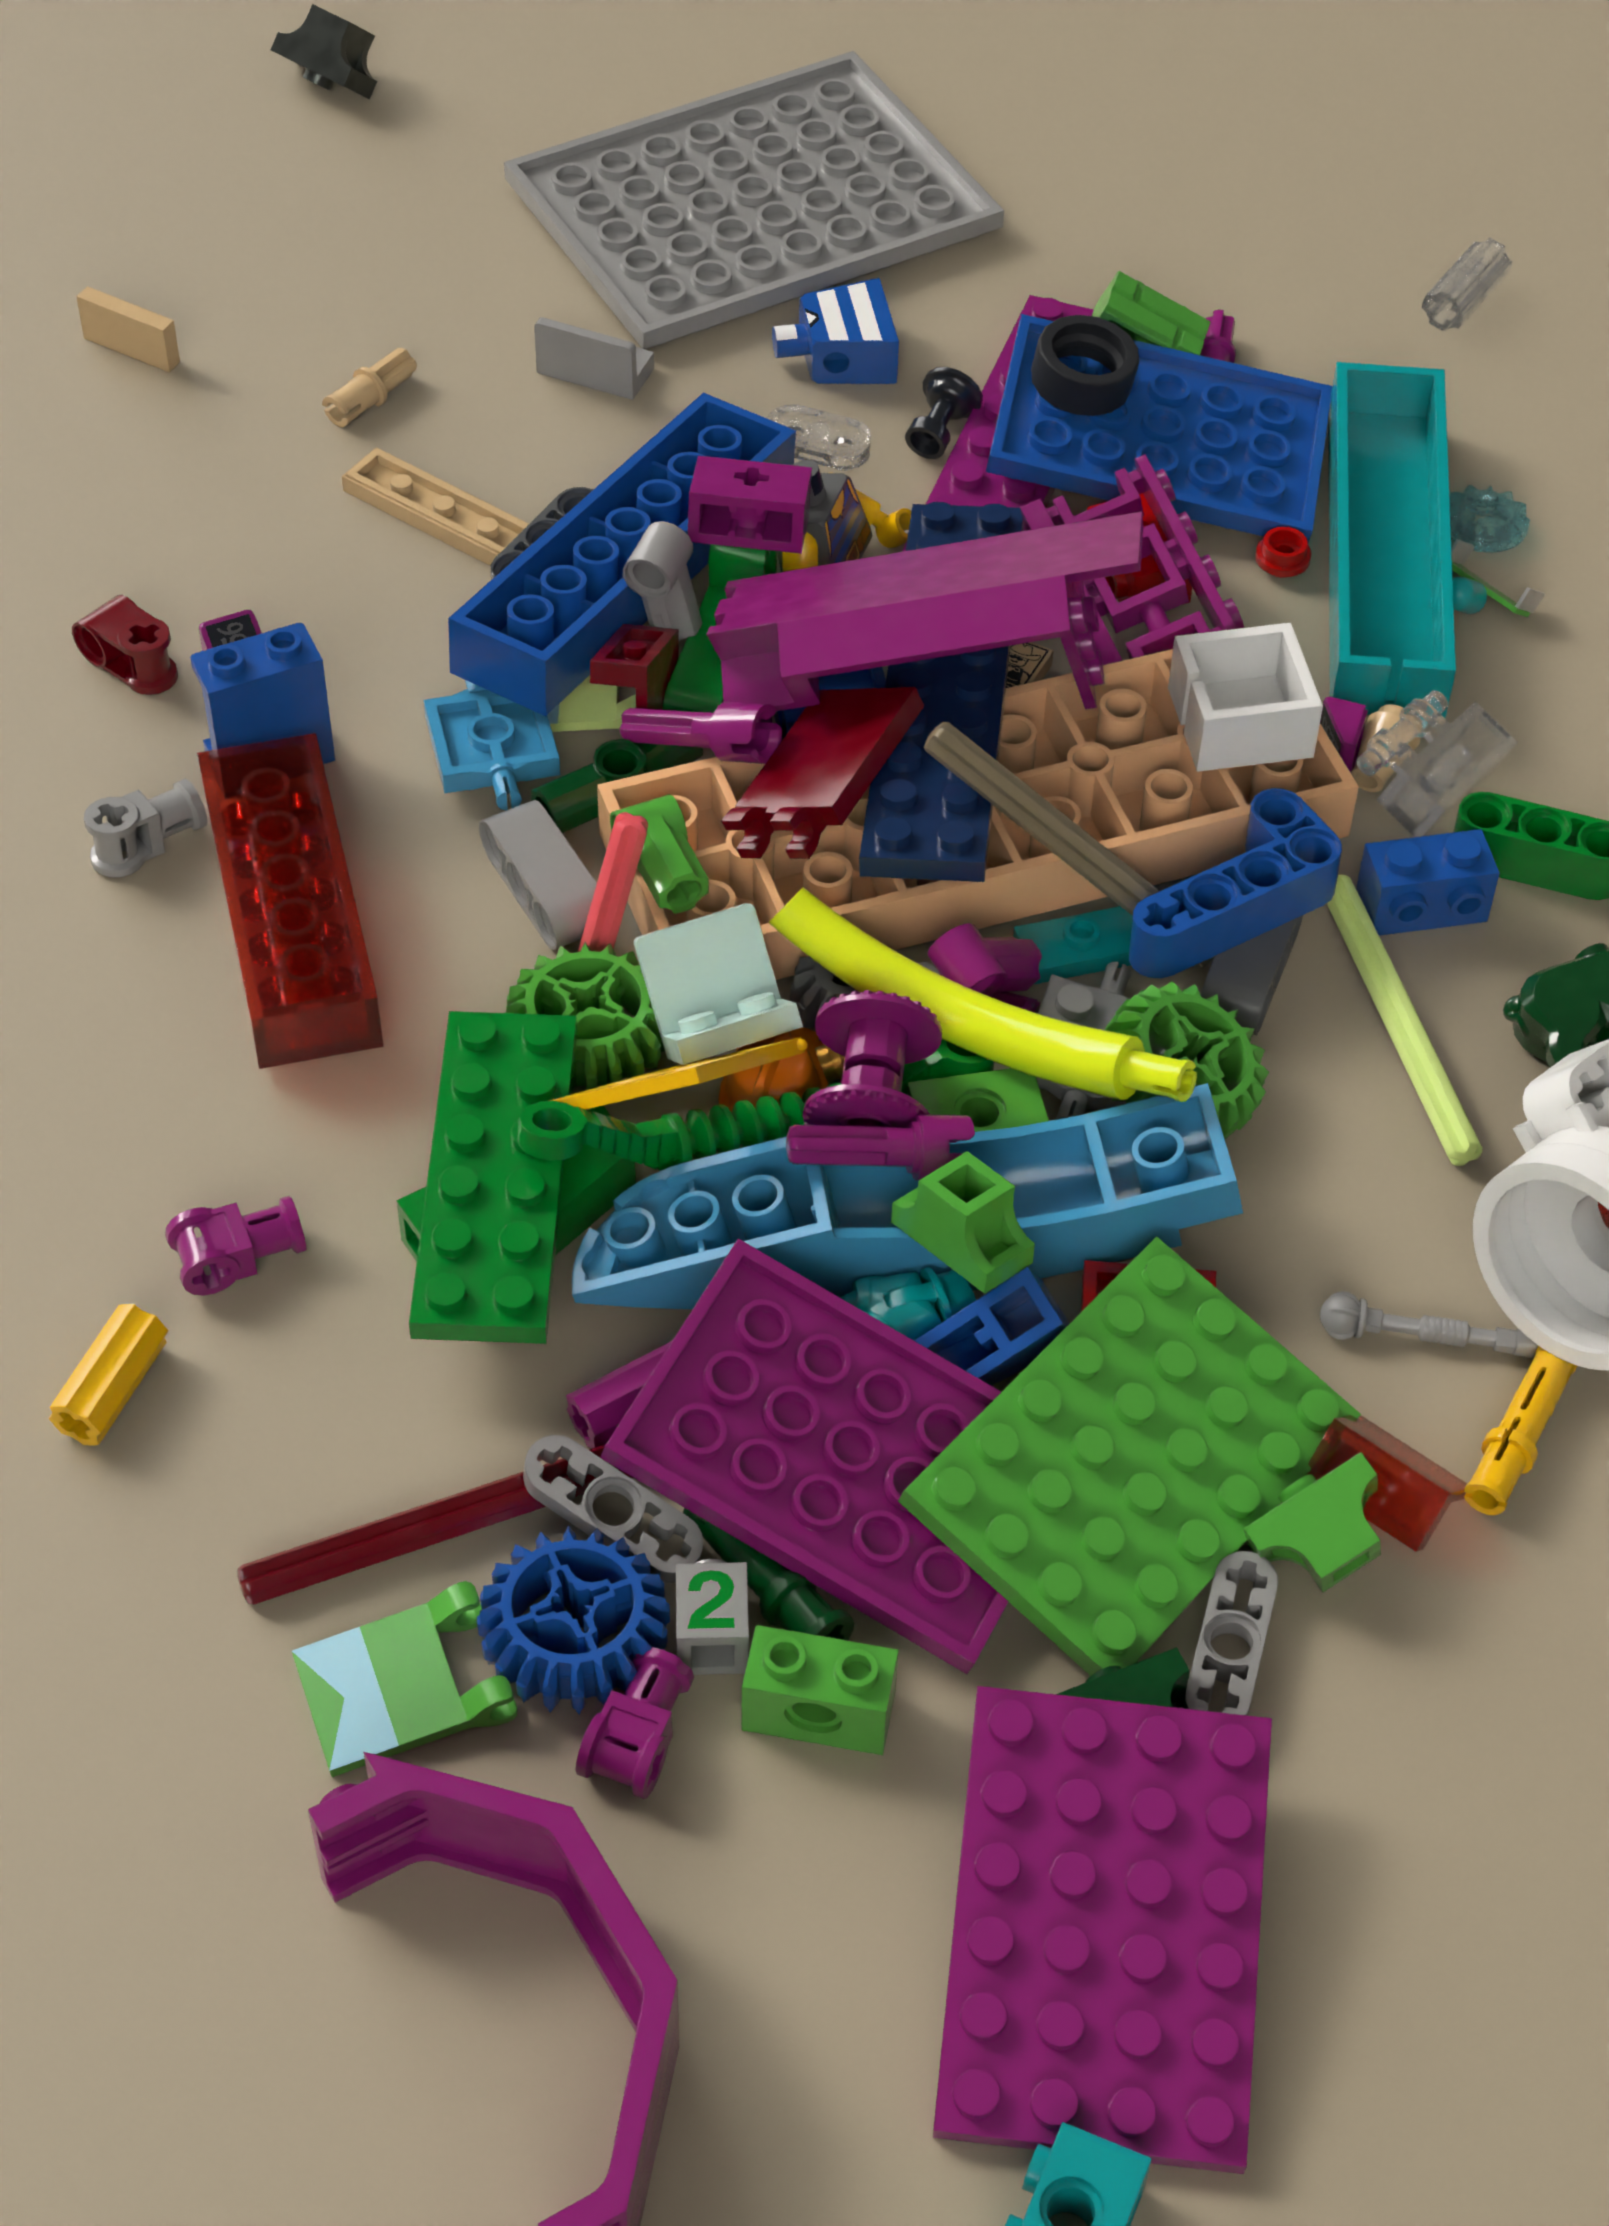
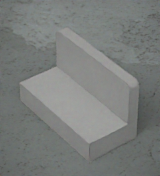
[534,317,654,400]

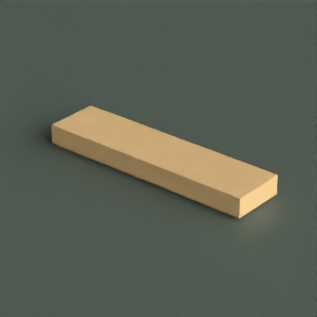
[342,447,529,566]

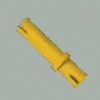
[1464,1346,1578,1515]

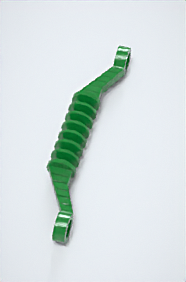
[517,1039,995,1171]

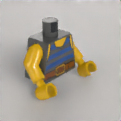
[777,460,912,572]

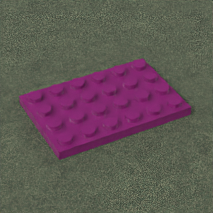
[600,1239,1008,1674]
[933,1686,1272,2174]

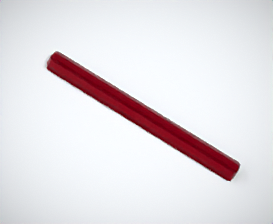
[237,1444,633,1605]

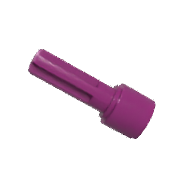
[619,702,782,764]
[786,1114,975,1180]

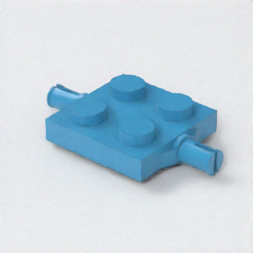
[423,679,561,810]

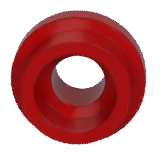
[1255,527,1312,578]

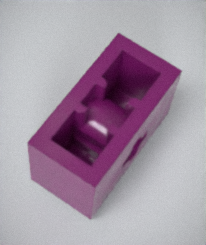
[688,456,812,554]

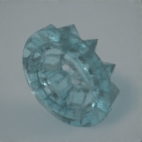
[1449,484,1530,553]

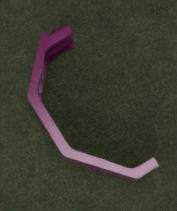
[308,1751,679,2226]

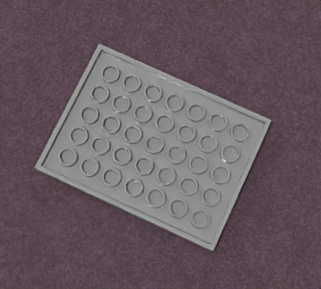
[504,51,1004,349]

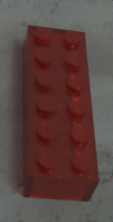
[197,733,384,1069]

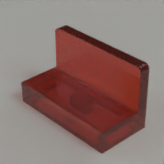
[1307,1415,1467,1552]

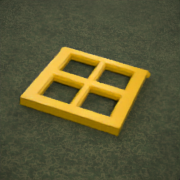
[550,1037,808,1110]

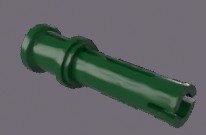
[683,1508,855,1641]

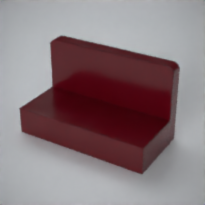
[590,624,679,710]

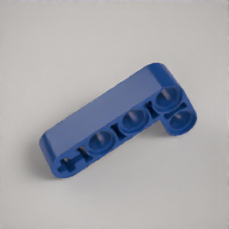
[1129,788,1342,979]

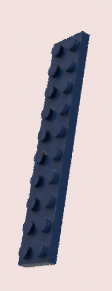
[859,502,1024,882]

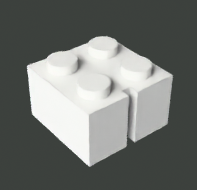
[1168,623,1323,772]

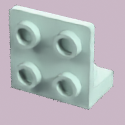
[634,903,803,1065]

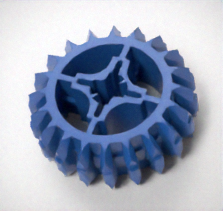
[477,1526,670,1715]

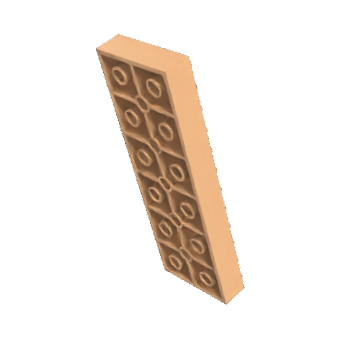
[597,649,1359,980]

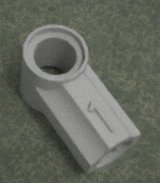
[623,521,702,641]

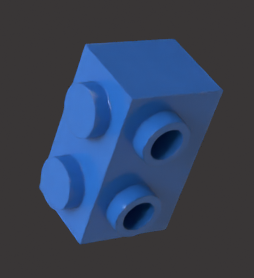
[1356,829,1500,936]

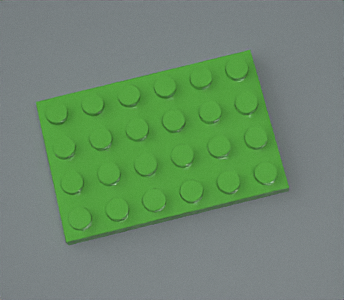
[898,1236,1361,1676]

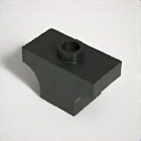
[270,4,377,99]

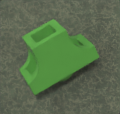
[891,1151,1035,1294]
[1244,1452,1381,1592]

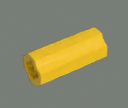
[48,1304,169,1445]

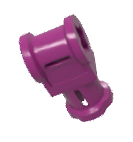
[165,1196,307,1296]
[575,1647,695,1799]

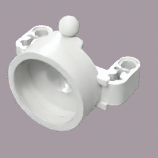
[1473,1039,1609,1370]

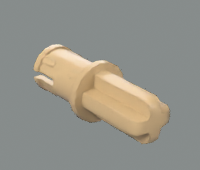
[322,348,417,428]

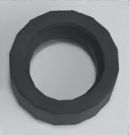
[1031,315,1139,416]

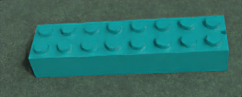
[1328,362,1456,721]

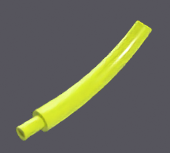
[768,887,1197,1102]

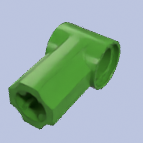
[610,794,709,914]

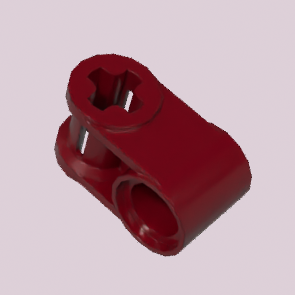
[71,595,178,695]

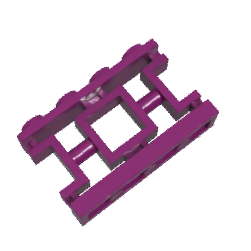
[1020,454,1244,665]

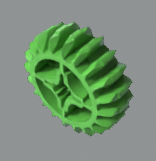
[505,942,665,1090]
[1105,981,1269,1139]

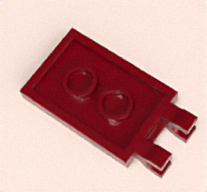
[721,687,924,859]

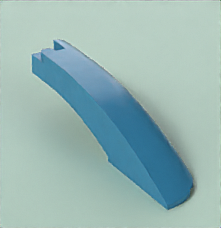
[571,1083,1243,1309]

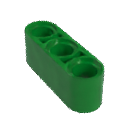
[1453,792,1609,900]

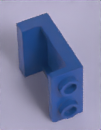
[190,623,335,795]

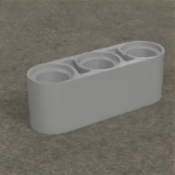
[479,800,597,950]

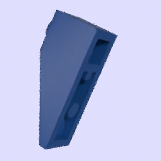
[915,1267,1070,1386]

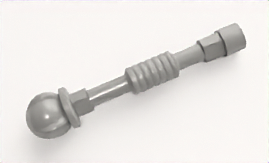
[1320,1291,1537,1358]

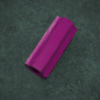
[566,1341,672,1448]

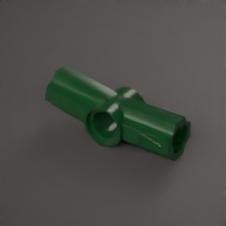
[531,739,703,833]

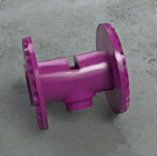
[803,990,942,1127]

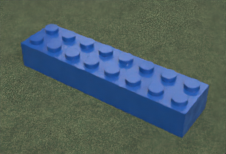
[448,392,796,716]

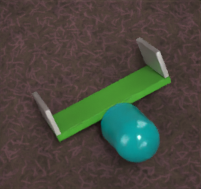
[1451,539,1545,617]

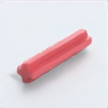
[577,812,648,952]

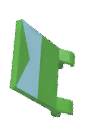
[292,1581,518,1777]

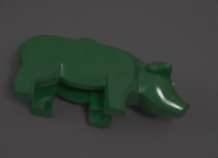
[1503,943,1609,1068]

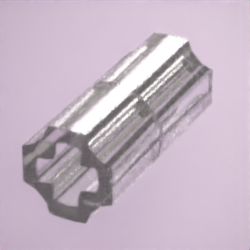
[1422,238,1512,332]

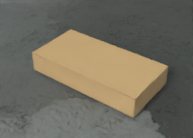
[76,286,180,373]

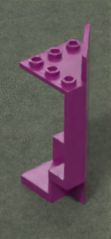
[706,511,1143,723]

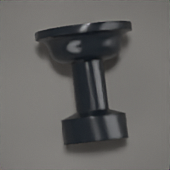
[905,367,983,459]

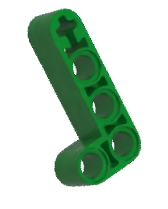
[662,544,777,713]

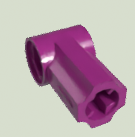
[927,923,1042,997]

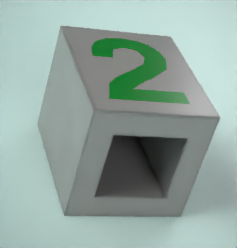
[676,1559,749,1675]

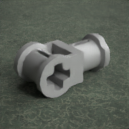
[84,779,207,877]

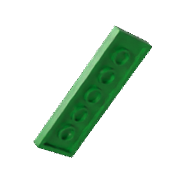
[409,1011,577,1344]

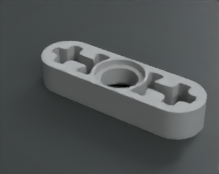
[523,1435,703,1583]
[1183,1551,1278,1715]

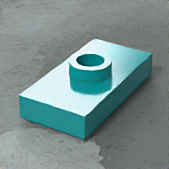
[1013,906,1133,985]

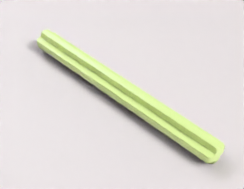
[1326,874,1483,1166]

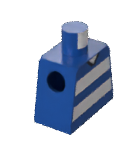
[772,278,899,384]

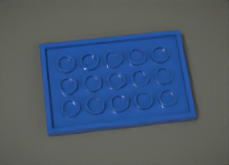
[986,314,1332,543]

